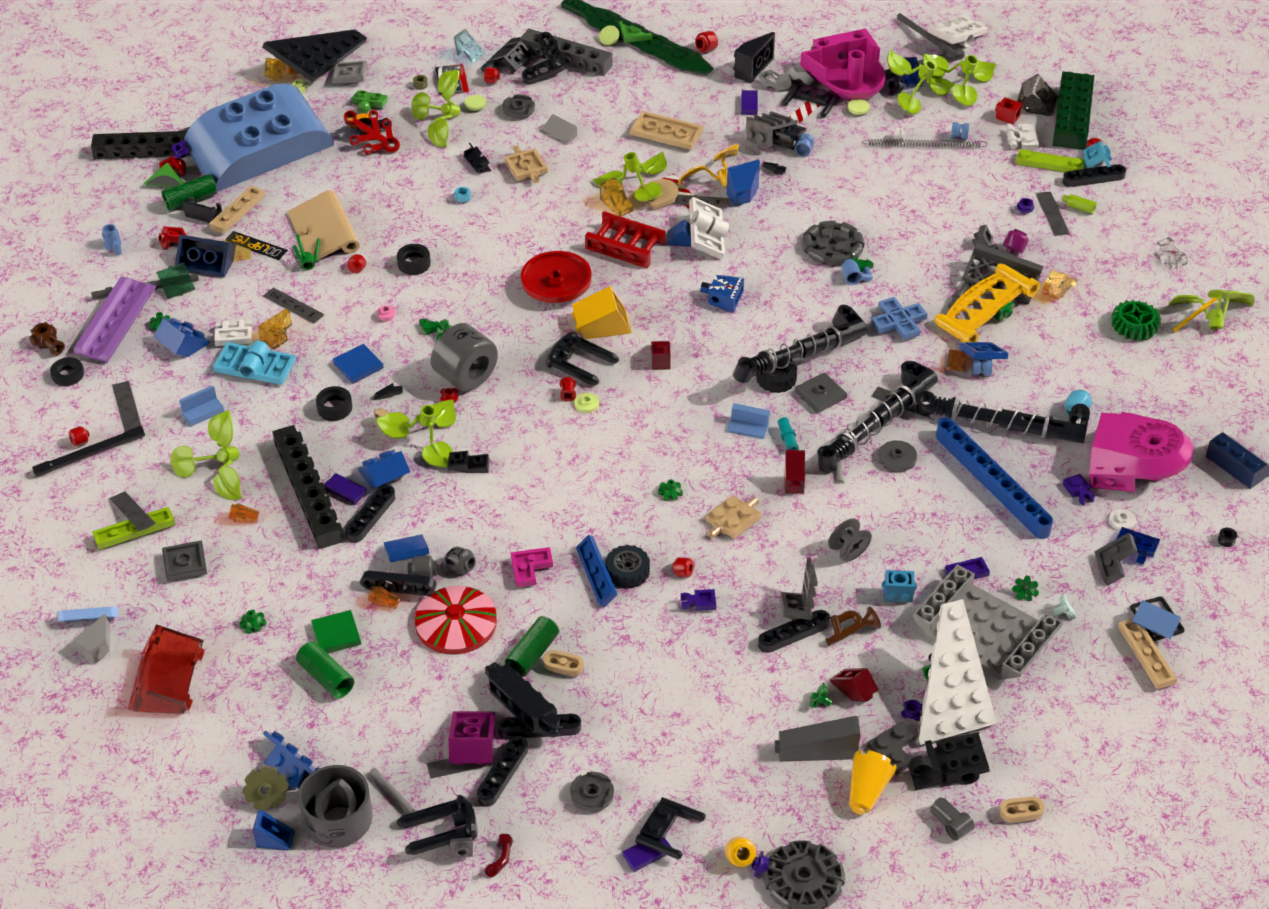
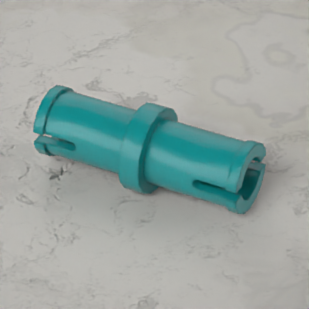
[777,417,799,450]

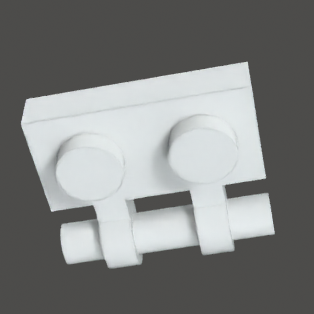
[1005,123,1039,150]
[215,319,253,346]

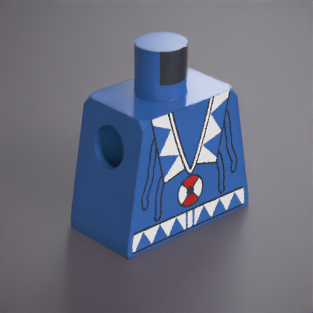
[700,275,744,313]

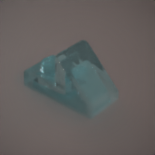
[454,29,485,63]

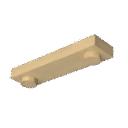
[209,185,265,234]
[1118,618,1177,689]

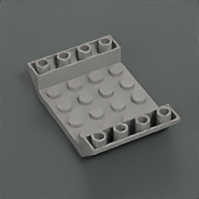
[913,564,1064,680]

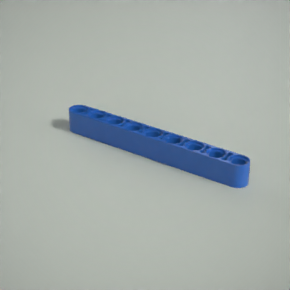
[936,417,1053,539]

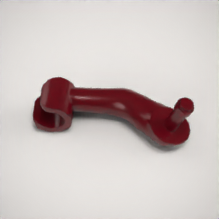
[485,833,513,877]

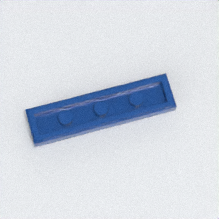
[576,535,618,607]

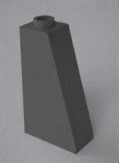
[774,716,860,762]

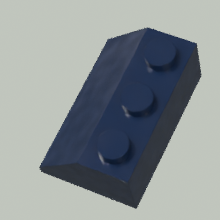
[174,234,236,277]
[1205,432,1269,489]

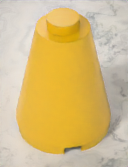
[849,750,897,815]

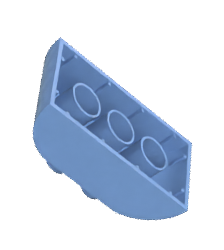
[184,84,334,192]

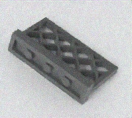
[962,242,1044,304]

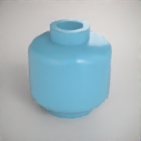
[1064,389,1092,418]

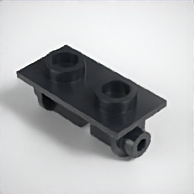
[463,142,491,173]

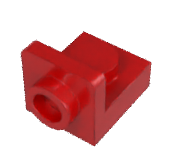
[159,155,186,176]
[158,226,186,250]

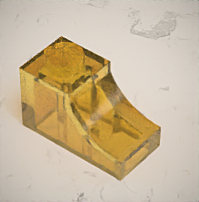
[265,58,286,82]
[600,178,633,217]
[1043,270,1078,299]
[258,308,292,350]

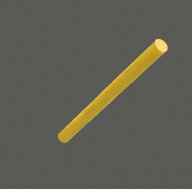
[1173,298,1218,332]

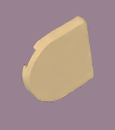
[639,179,678,210]

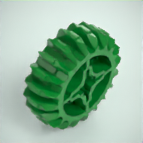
[1111,299,1161,341]

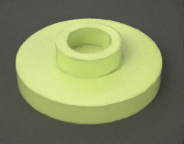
[599,25,620,46]
[465,95,487,111]
[848,99,870,115]
[574,393,599,413]

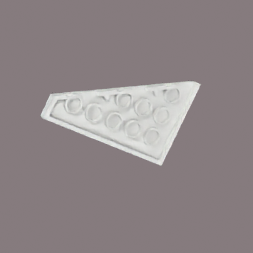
[916,599,997,745]

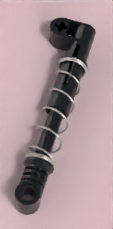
[733,304,867,383]
[817,361,938,472]
[916,391,1090,444]

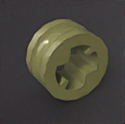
[413,75,428,90]

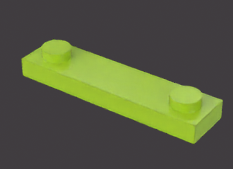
[1016,149,1085,172]
[92,506,176,550]

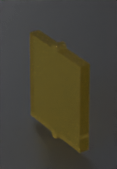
[221,237,251,262]

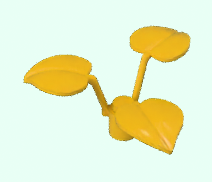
[678,143,740,188]

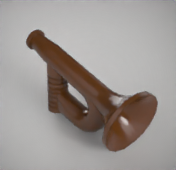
[825,606,881,646]

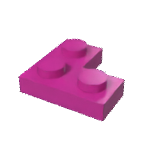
[510,547,553,588]

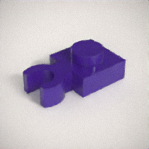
[1062,474,1095,506]
[680,589,716,611]

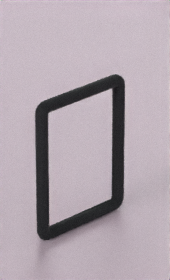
[1130,596,1185,641]

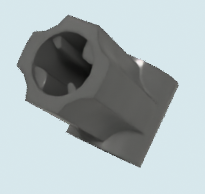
[930,797,975,841]

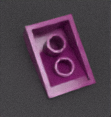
[448,711,495,765]

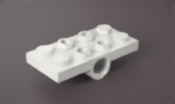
[927,15,988,48]
[689,197,729,259]

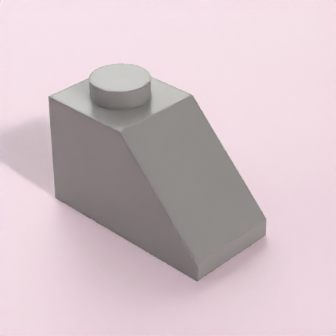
[73,614,110,664]

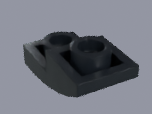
[448,450,490,473]

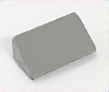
[542,114,577,144]

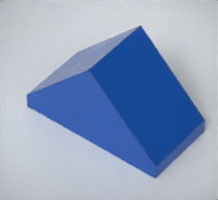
[665,219,691,247]
[252,809,295,851]

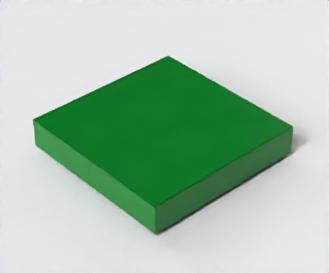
[311,610,361,653]

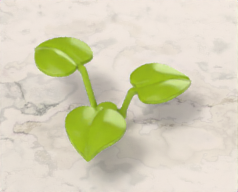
[887,50,955,115]
[923,53,996,106]
[411,70,460,148]
[593,151,667,202]
[1169,289,1255,330]
[376,400,456,468]
[170,410,242,500]

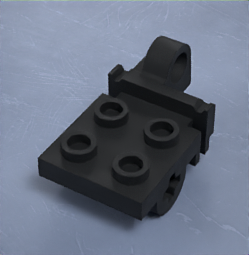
[909,732,990,790]

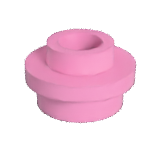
[377,305,395,322]

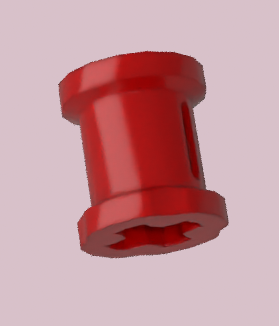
[559,377,576,402]

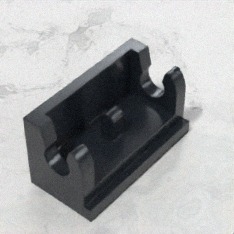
[183,196,222,223]

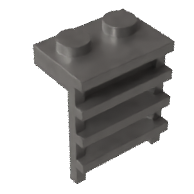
[746,111,798,147]
[780,557,818,620]

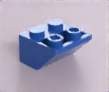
[153,318,210,357]
[358,449,410,488]

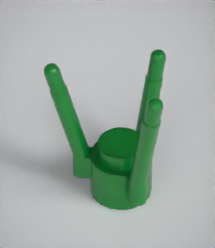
[293,234,321,270]

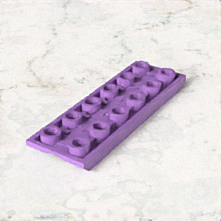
[74,276,156,363]

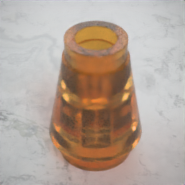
[229,503,259,522]
[368,586,400,610]

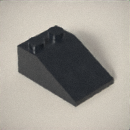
[733,32,775,83]

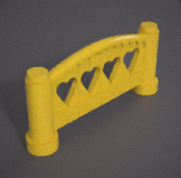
[934,264,1040,342]

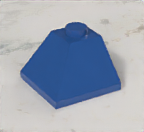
[727,159,760,206]

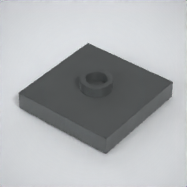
[795,372,847,413]
[162,540,207,582]

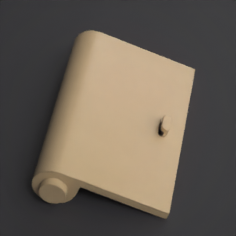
[287,190,360,260]

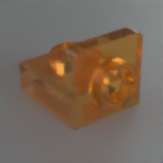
[946,349,967,372]

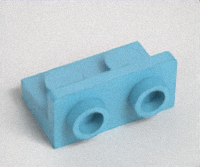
[1083,141,1112,168]

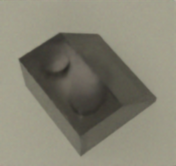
[1017,74,1058,116]

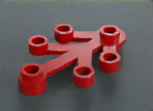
[344,110,400,155]

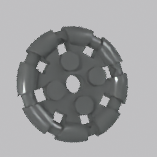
[802,220,865,265]
[763,840,845,909]

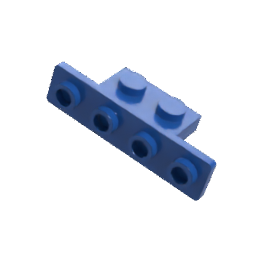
[263,730,319,789]

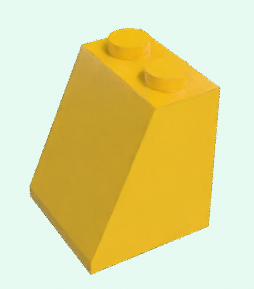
[572,286,632,339]

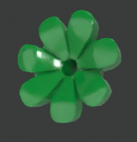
[149,312,171,332]
[436,319,452,340]
[658,479,683,501]
[1012,575,1039,601]
[239,609,267,634]
[809,682,832,708]

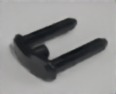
[546,331,619,385]
[397,795,478,855]

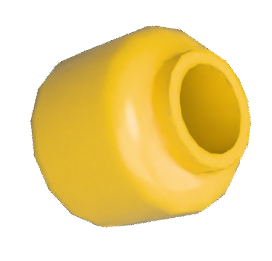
[725,836,756,867]

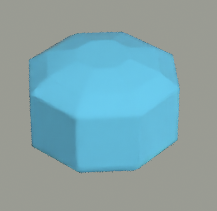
[454,187,471,203]

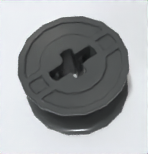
[828,518,872,562]

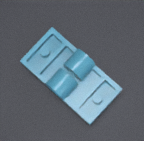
[213,340,296,385]

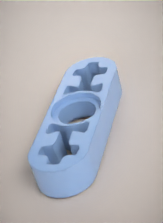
[57,607,118,622]

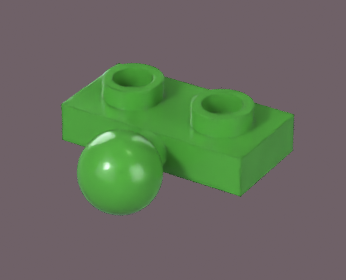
[352,90,388,114]

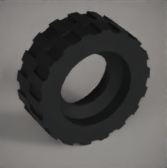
[756,360,797,393]

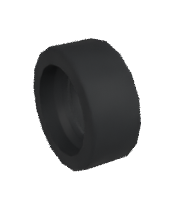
[397,244,431,275]
[316,386,353,421]

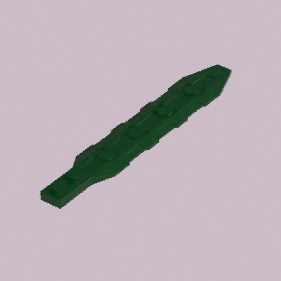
[561,0,714,75]

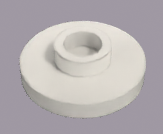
[1109,509,1136,531]

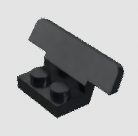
[480,37,534,73]

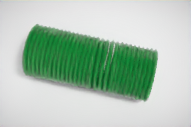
[161,174,217,211]
[504,616,559,677]
[296,641,355,699]

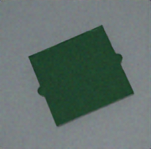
[156,263,195,299]

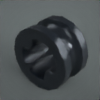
[1218,527,1237,547]

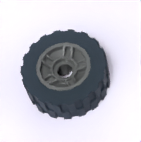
[606,545,650,589]

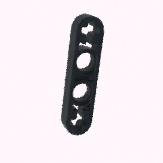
[1062,164,1126,187]
[345,485,396,543]
[360,571,437,596]
[758,610,830,653]
[498,713,581,739]
[477,736,528,807]

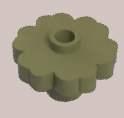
[243,765,289,811]

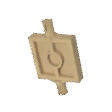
[504,145,548,184]
[706,495,761,539]

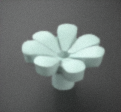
[1054,594,1076,619]

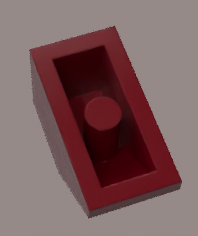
[650,341,671,370]
[784,450,805,494]
[830,668,879,702]

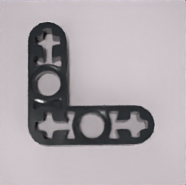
[522,32,566,85]

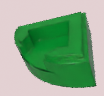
[851,257,874,272]
[419,318,440,335]

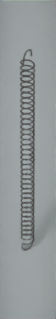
[862,139,987,148]

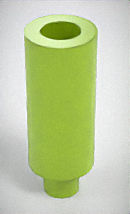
[1062,194,1097,214]

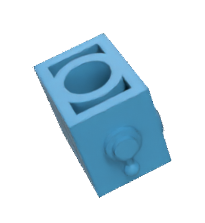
[882,570,917,602]

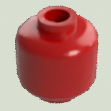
[695,31,718,53]

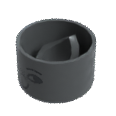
[430,323,498,391]
[298,765,373,847]

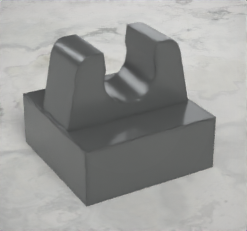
[972,225,993,247]

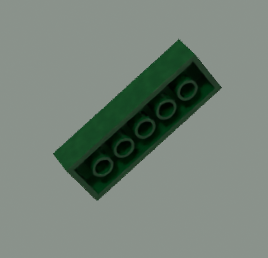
[1052,71,1095,150]

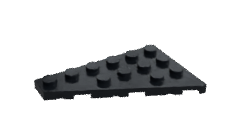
[262,29,367,82]

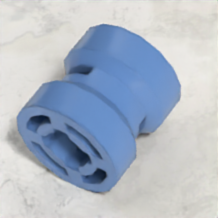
[951,122,969,140]
[794,133,814,157]
[972,359,992,376]

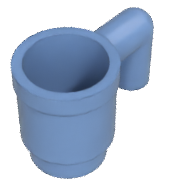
[102,224,122,255]
[842,259,873,285]

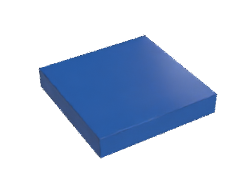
[959,342,1008,359]
[333,344,384,384]
[383,534,429,562]

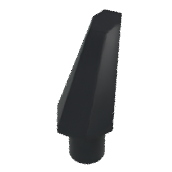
[763,162,787,174]
[373,383,403,400]

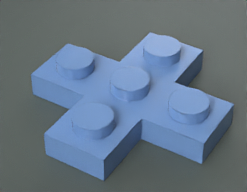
[871,297,928,340]

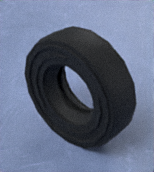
[50,357,84,386]

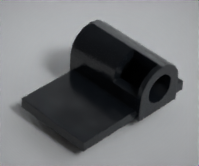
[773,124,807,150]

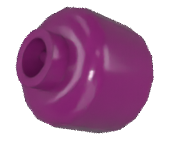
[1003,229,1029,255]

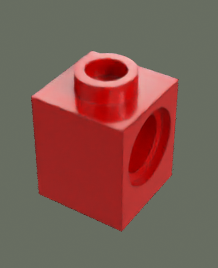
[995,97,1022,125]

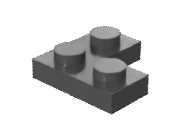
[1094,533,1138,586]
[868,722,915,775]

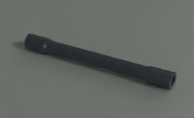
[32,425,145,477]

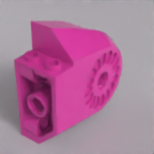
[800,28,886,102]
[1089,411,1193,492]

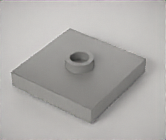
[332,60,368,84]

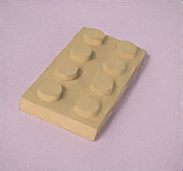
[630,111,704,150]

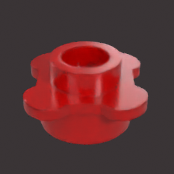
[440,388,458,403]

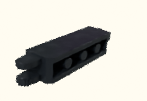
[485,662,560,738]

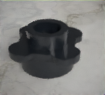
[888,77,904,96]

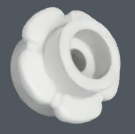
[892,127,905,143]

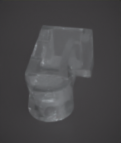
[1154,237,1188,270]

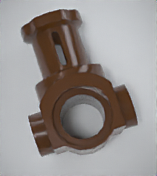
[29,322,65,356]

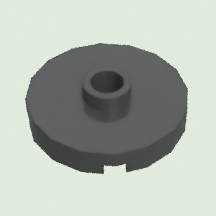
[502,94,535,119]
[878,440,917,472]
[570,771,614,812]

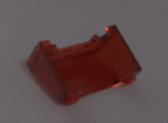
[128,624,205,714]

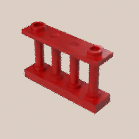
[585,211,666,269]

